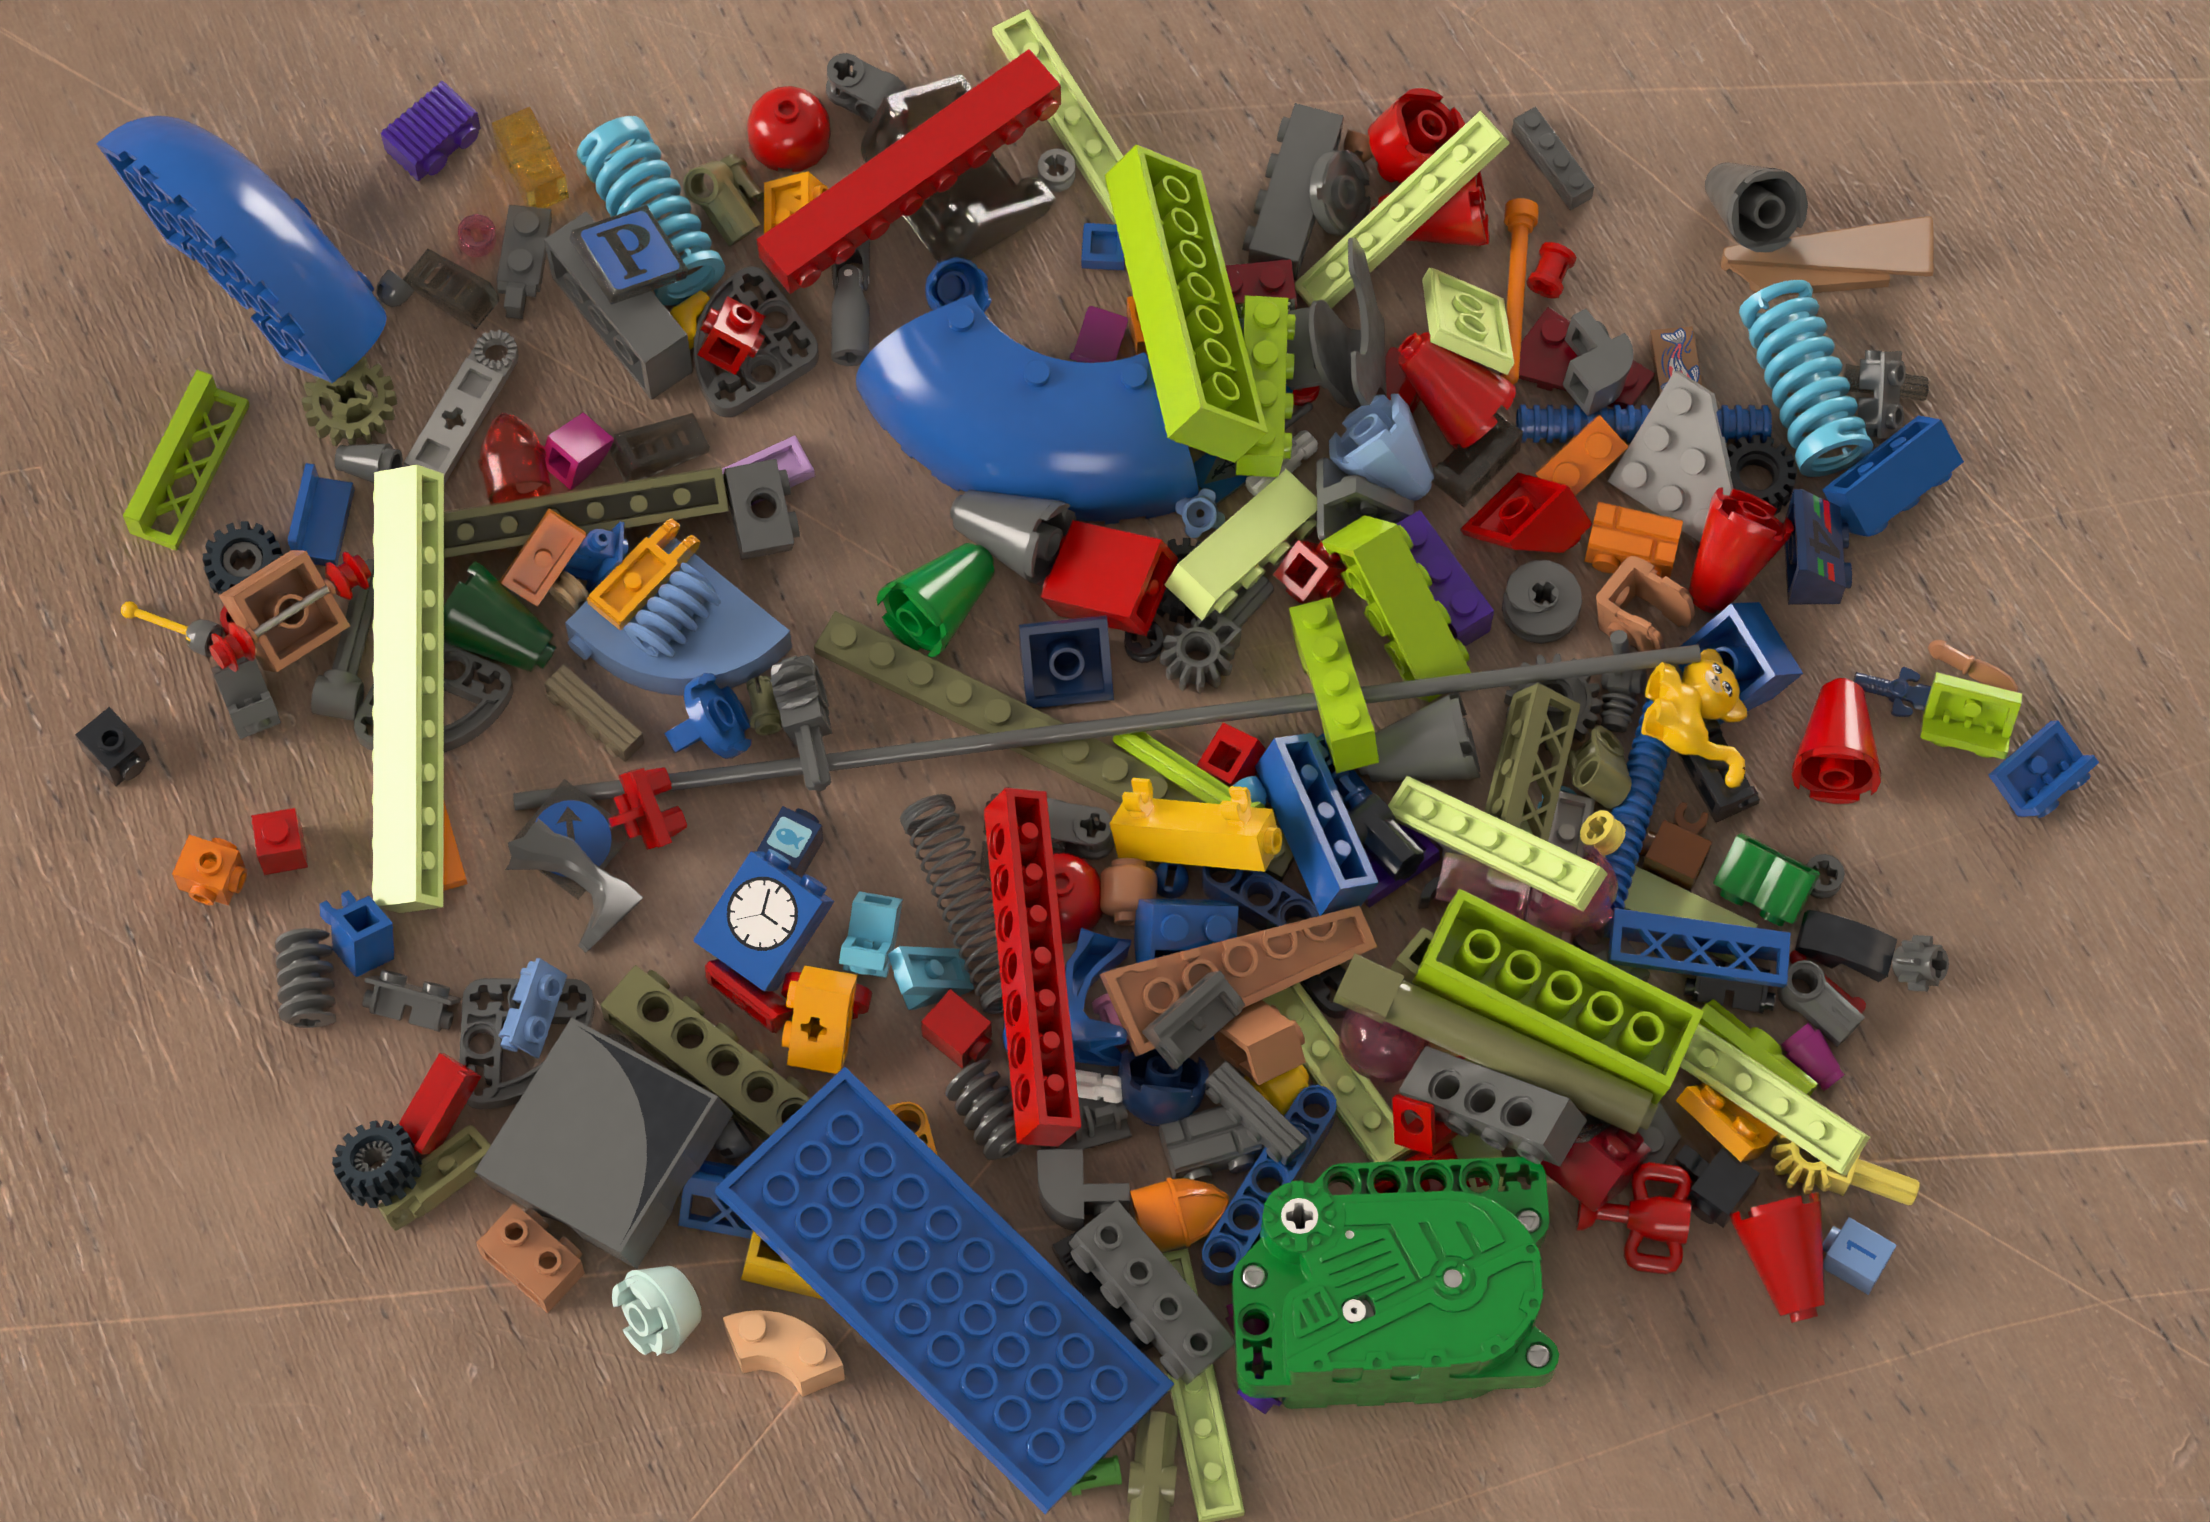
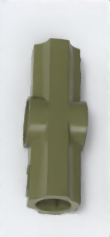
[1127,1411,1178,1522]

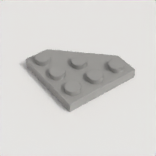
[1608,371,1733,542]

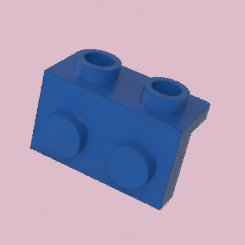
[1988,720,2099,818]

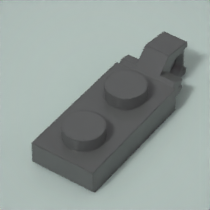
[497,205,552,319]

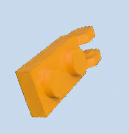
[587,518,701,631]

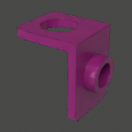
[1069,306,1128,363]

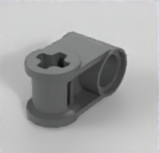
[826,53,908,128]
[1047,798,1115,860]

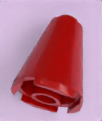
[1371,171,1490,246]
[1398,332,1516,449]
[1688,487,1794,613]
[1792,678,1881,804]
[1730,1192,1825,1323]

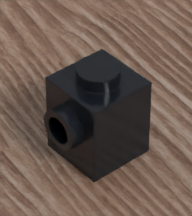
[75,707,150,787]

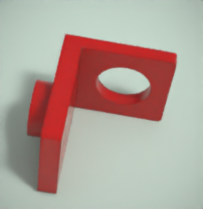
[1392,1094,1458,1156]

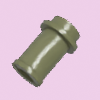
[720,154,764,208]
[746,676,782,735]

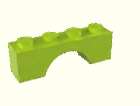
[1289,597,1379,774]

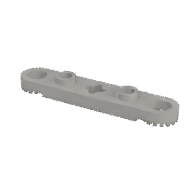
[402,330,519,485]

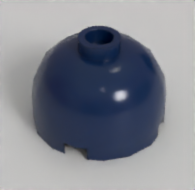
[1117,1048,1210,1126]

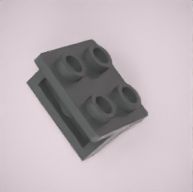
[1316,457,1414,541]

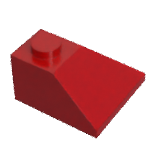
[1460,472,1593,553]

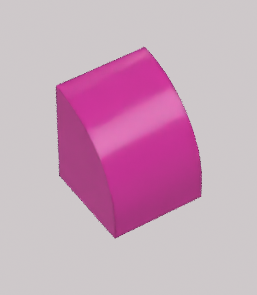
[540,412,614,490]

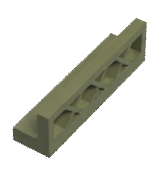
[1484,683,1581,842]

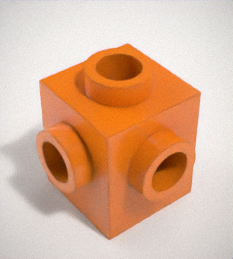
[172,834,247,906]

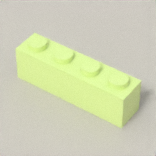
[1164,469,1317,621]

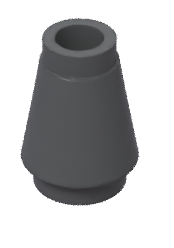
[335,443,403,483]

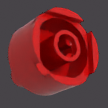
[1368,88,1465,184]

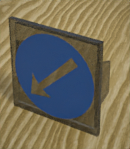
[512,779,629,900]

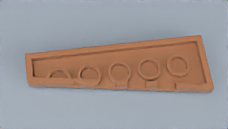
[1099,906,1378,1056]

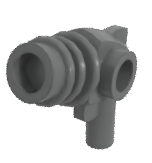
[1600,630,1647,732]

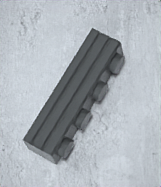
[1512,106,1594,211]
[1205,1061,1307,1166]

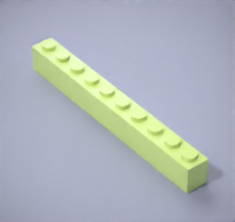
[372,465,444,913]

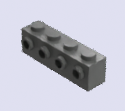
[1242,103,1344,280]
[1069,1200,1235,1385]

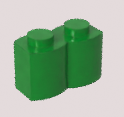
[1713,833,1821,926]

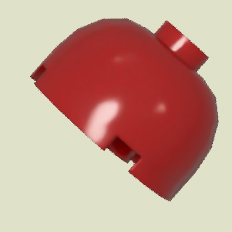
[747,86,831,172]
[1053,853,1103,944]

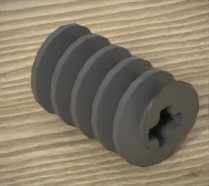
[275,928,337,1028]
[945,1059,1029,1160]

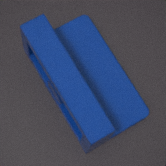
[288,463,355,566]

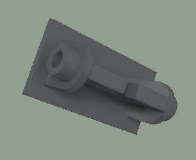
[1858,350,1906,438]
[362,970,461,1032]

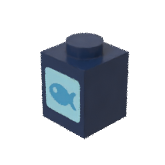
[757,806,824,878]

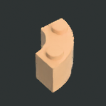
[723,1310,845,1397]

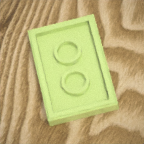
[1422,268,1514,375]

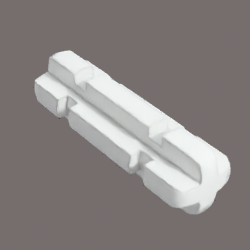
[1245,430,1318,497]
[1075,1069,1122,1103]

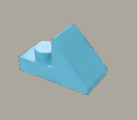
[887,946,974,1010]

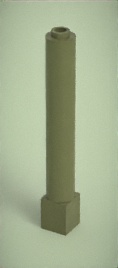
[1333,953,1658,1135]

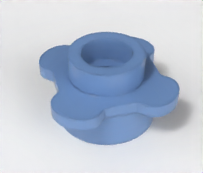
[1175,488,1225,538]

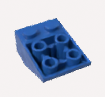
[1134,899,1239,1040]

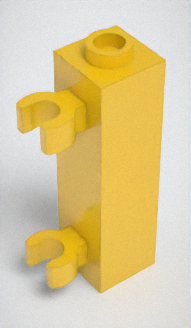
[1109,778,1282,872]

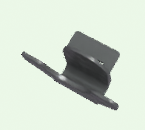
[1286,237,1387,409]

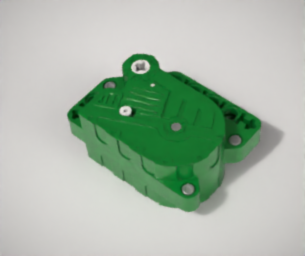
[1232,1157,1559,1409]

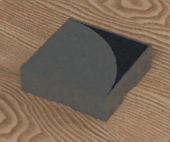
[474,1018,733,1269]

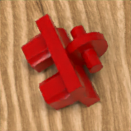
[608,767,687,850]

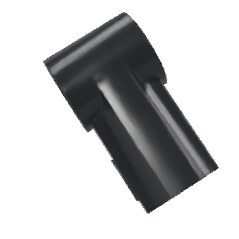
[1348,793,1425,881]

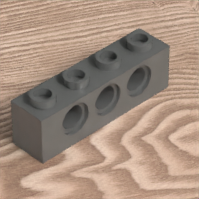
[1399,1046,1587,1166]

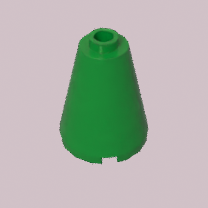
[876,543,995,658]

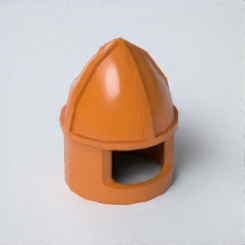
[1129,1177,1230,1253]

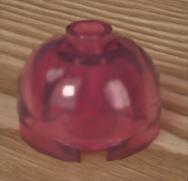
[1528,844,1618,933]
[1339,1009,1430,1083]

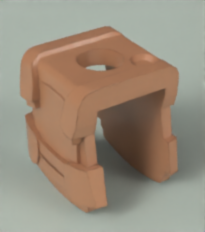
[1596,556,1695,652]

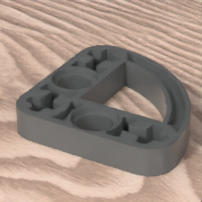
[694,267,819,417]
[354,643,514,752]
[459,978,595,1109]

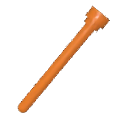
[1502,198,1539,385]

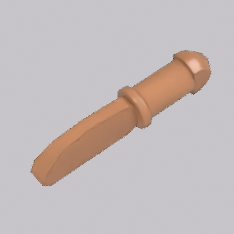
[1928,640,2018,692]

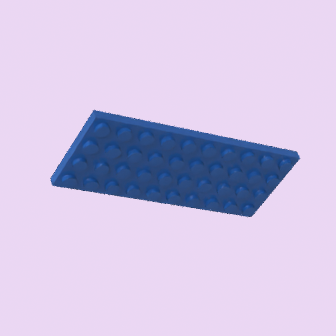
[714,1067,1174,1515]

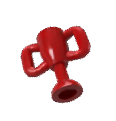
[1576,1162,1692,1275]

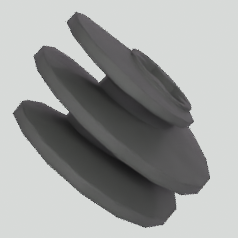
[1502,560,1582,644]

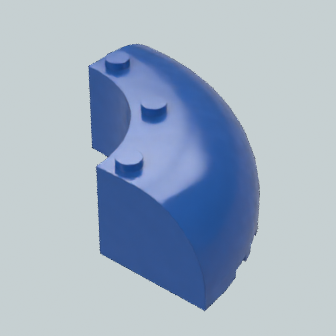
[96,116,387,383]
[856,295,1199,525]

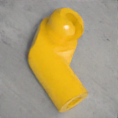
[670,290,710,350]

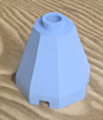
[1329,394,1434,501]

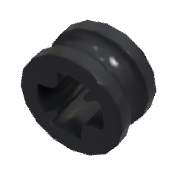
[1124,621,1163,663]

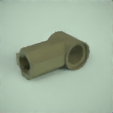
[683,161,761,246]

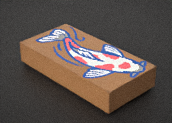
[1649,326,1702,397]

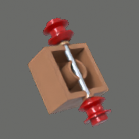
[209,550,371,672]

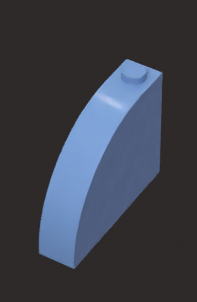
[565,526,792,696]

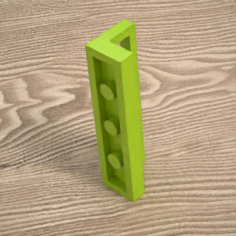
[123,369,250,551]

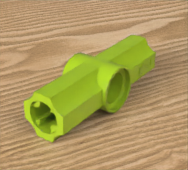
[1699,999,1818,1097]

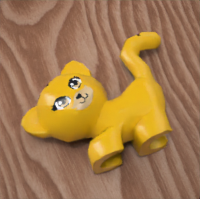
[1641,649,1747,788]

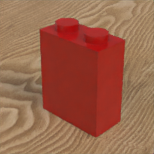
[1040,520,1178,636]

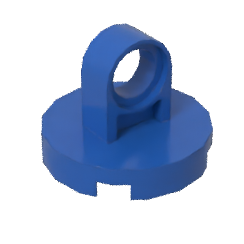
[664,673,752,759]

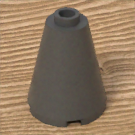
[1705,162,1808,252]
[950,490,1076,586]
[1358,692,1480,782]

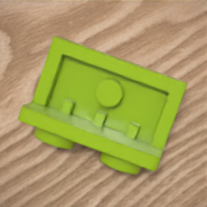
[1920,672,2022,759]

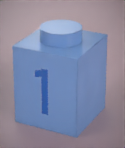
[1823,1217,1897,1295]

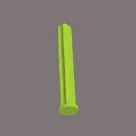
[1112,732,1265,808]

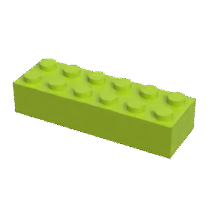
[1412,888,1704,1104]

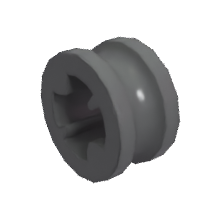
[1806,854,1845,899]

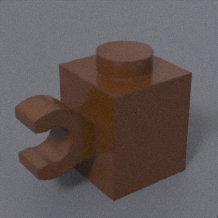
[1639,802,1712,892]

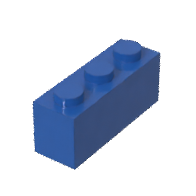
[1822,416,1964,537]

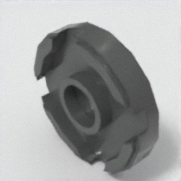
[1310,150,1371,236]

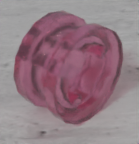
[458,214,496,257]

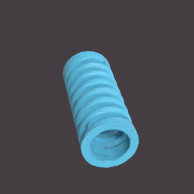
[577,116,726,306]
[1739,280,1874,477]

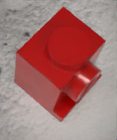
[1196,722,1266,787]

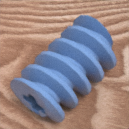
[625,562,721,658]

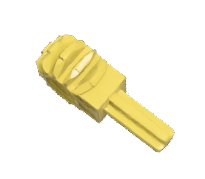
[1771,1133,1920,1205]

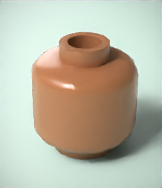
[1100,858,1158,926]

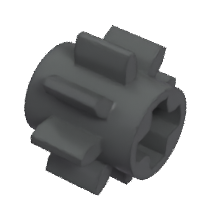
[1892,935,1949,992]

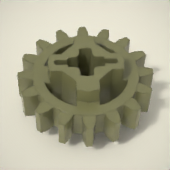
[302,356,397,446]

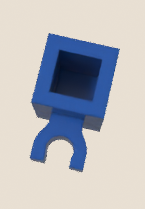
[319,890,394,977]

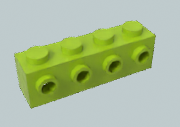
[1236,295,1296,477]

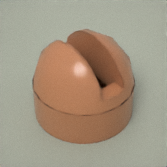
[1343,129,1373,163]

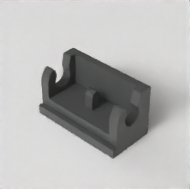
[1141,970,1245,1070]

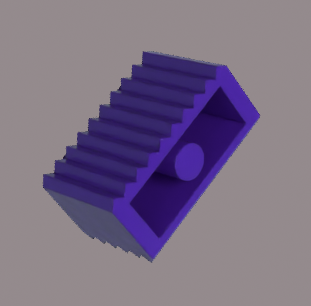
[381,81,481,181]

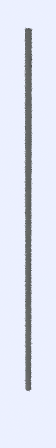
[513,644,1701,811]

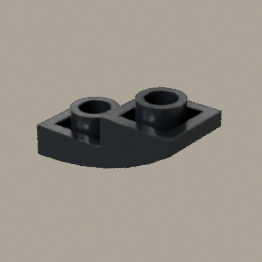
[1795,910,1897,982]

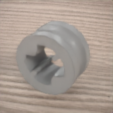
[1038,149,1075,192]

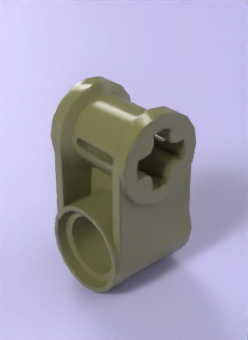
[1567,725,1632,809]

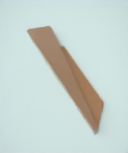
[1720,216,1934,296]

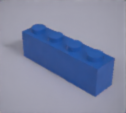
[1255,733,1379,916]

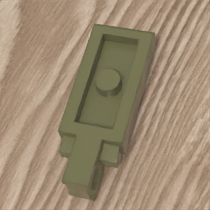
[378,1125,491,1231]

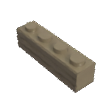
[544,664,644,762]

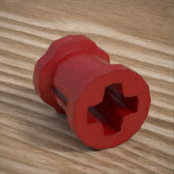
[1526,242,1577,299]

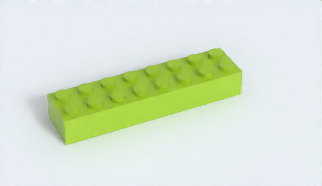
[1104,144,1268,463]

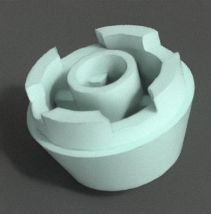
[612,1266,702,1356]

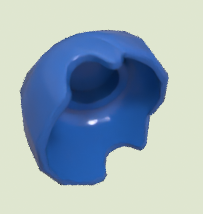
[925,257,992,312]

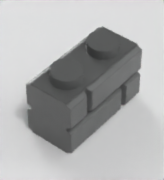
[1159,1105,1263,1183]

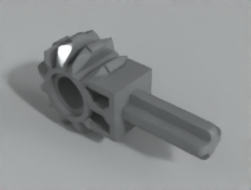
[1160,575,1274,694]
[770,655,833,791]

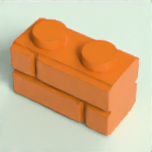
[1584,501,1683,579]

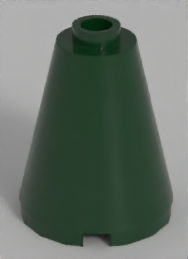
[444,561,557,672]

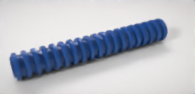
[1516,405,1772,443]
[1588,697,1671,915]

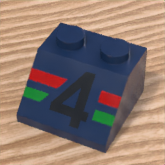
[1784,489,1852,605]

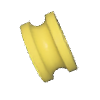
[1580,810,1626,856]

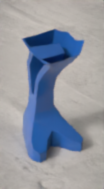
[1065,928,1131,1066]

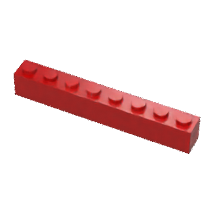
[756,49,1061,294]

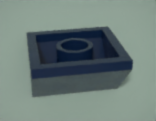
[1019,615,1114,708]

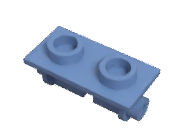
[499,958,567,1058]

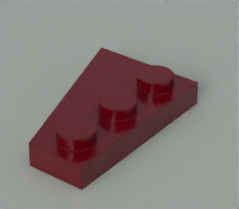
[1500,307,1655,409]

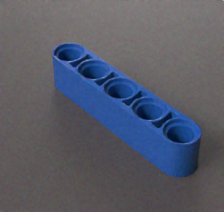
[1201,1085,1337,1286]

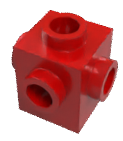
[697,296,765,375]
[1273,540,1347,604]

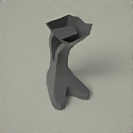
[505,818,644,953]

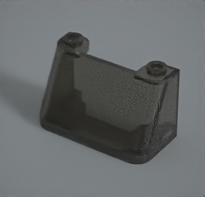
[861,74,1056,263]

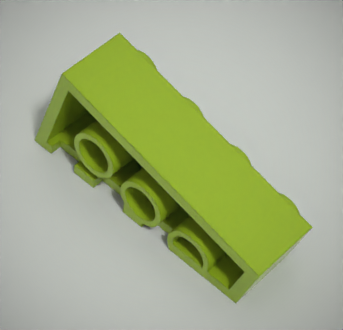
[1321,515,1471,702]

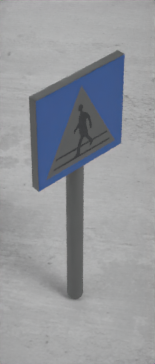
[1193,402,1313,505]

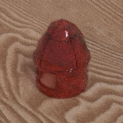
[478,412,552,504]

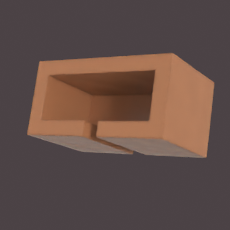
[1213,1000,1306,1085]

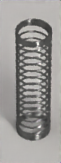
[899,794,1004,1014]

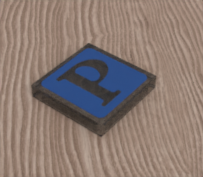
[570,205,688,305]

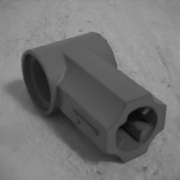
[1777,960,1865,1047]

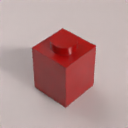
[251,808,308,875]
[921,989,993,1069]

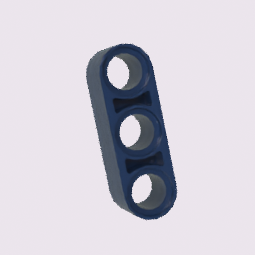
[1202,866,1318,931]

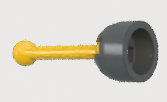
[121,601,223,657]

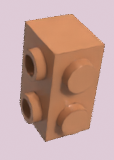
[476,1203,585,1314]

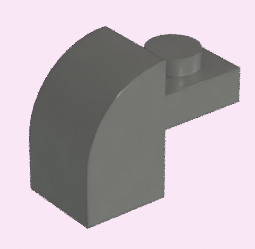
[1563,309,1633,416]
[211,657,281,739]
[1037,1149,1130,1232]

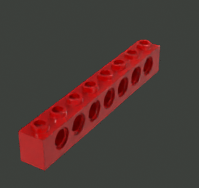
[984,787,1081,1147]

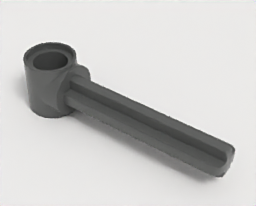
[311,559,374,721]

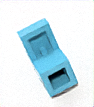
[839,891,903,978]

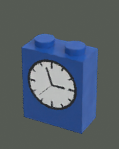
[693,849,835,991]

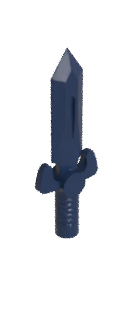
[1853,667,1932,717]

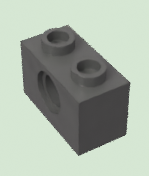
[723,459,800,560]

